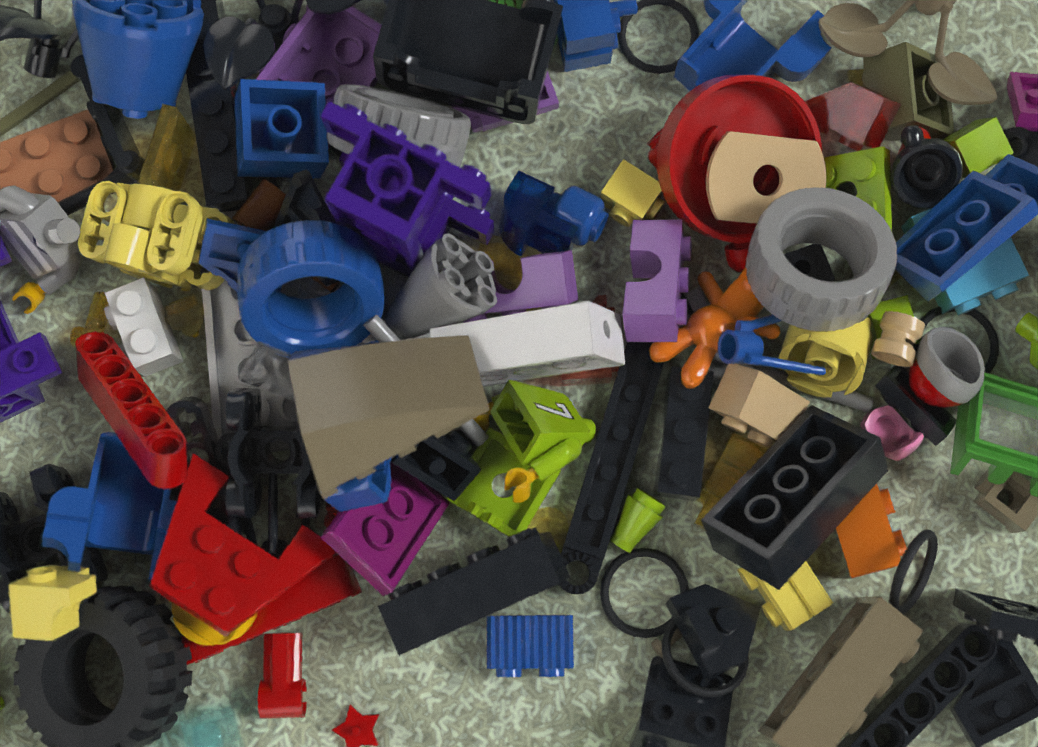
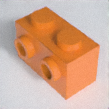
[836,484,907,579]

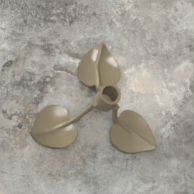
[818,0,997,105]

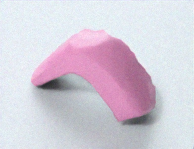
[860,405,924,461]

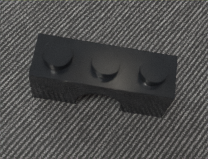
[653,366,714,501]

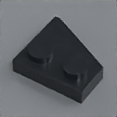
[950,638,1038,747]

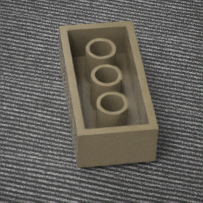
[758,596,923,747]

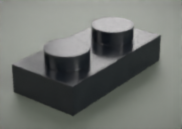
[875,365,956,446]

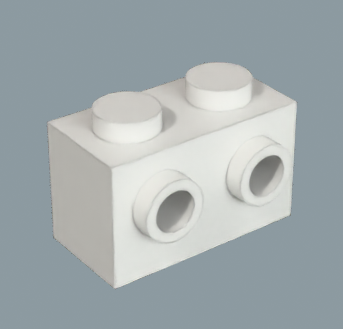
[104,277,184,377]

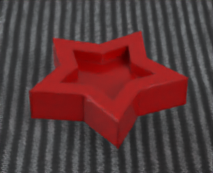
[332,704,379,747]

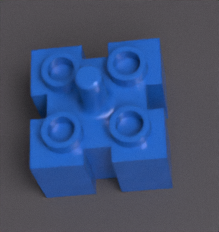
[553,0,638,72]

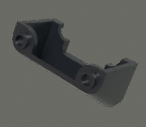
[373,0,563,124]

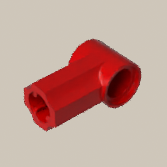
[258,633,307,719]

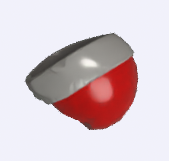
[909,327,985,407]

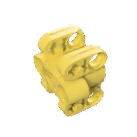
[77,181,235,292]

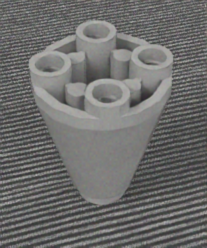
[385,233,497,340]

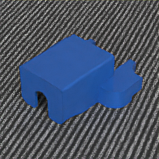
[674,0,832,91]
[42,432,177,581]

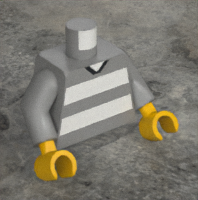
[0,186,81,314]

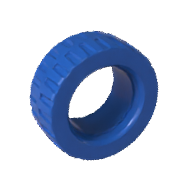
[237,220,384,356]

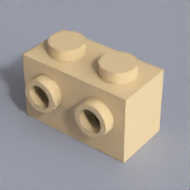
[709,364,810,448]

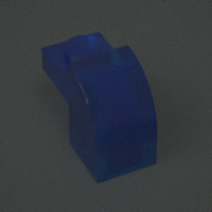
[499,171,579,257]

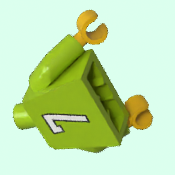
[474,380,596,503]

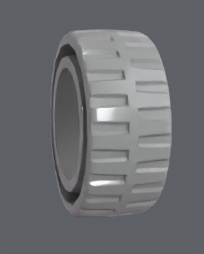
[326,84,471,167]
[746,187,897,332]

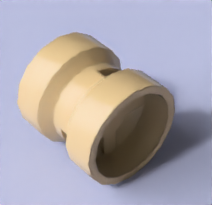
[870,311,925,367]

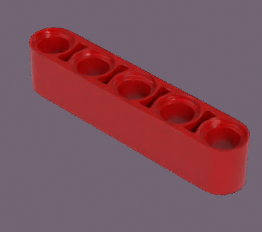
[75,331,187,489]
[181,555,362,665]

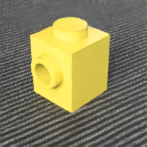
[600,159,665,227]

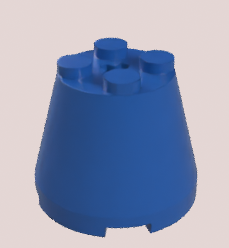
[72,0,204,119]

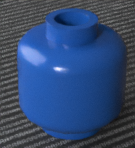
[545,185,609,246]

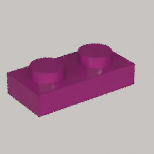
[1007,72,1038,132]

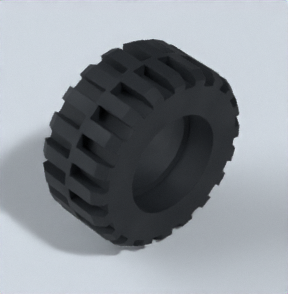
[13,585,193,747]

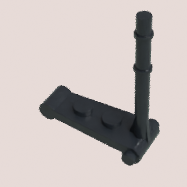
[4,55,163,248]

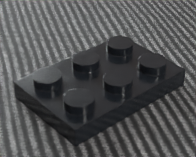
[953,588,1038,646]

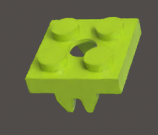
[824,146,892,231]
[446,427,561,537]

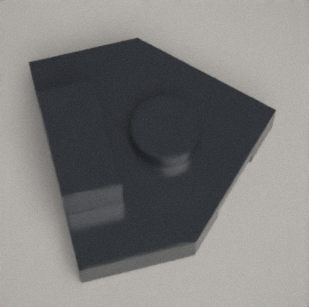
[665,584,761,680]

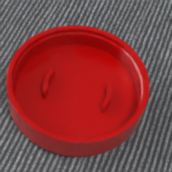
[657,75,822,244]

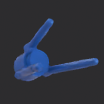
[718,314,826,375]

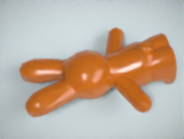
[649,267,781,389]

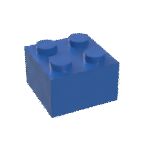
[234,79,329,179]

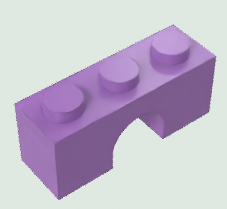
[622,220,692,342]
[463,250,578,323]

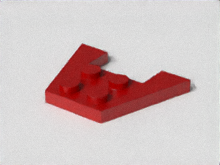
[150,453,337,637]

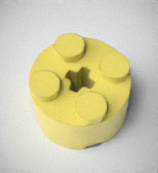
[778,317,873,398]

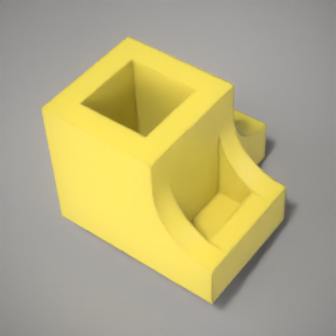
[9,565,97,641]

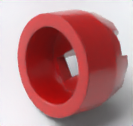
[724,243,750,273]

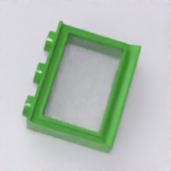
[950,372,1038,497]

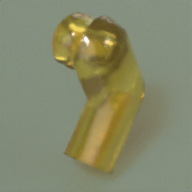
[70,292,109,348]

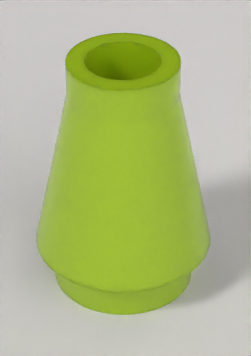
[610,488,666,553]

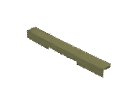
[0,69,80,136]

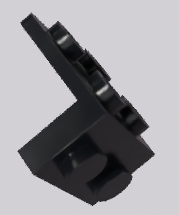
[629,656,733,747]

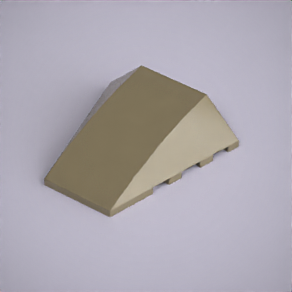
[288,335,490,499]

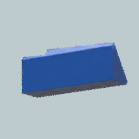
[895,154,1038,302]

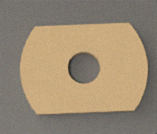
[706,131,826,224]

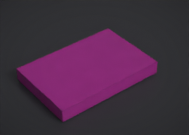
[321,461,450,597]

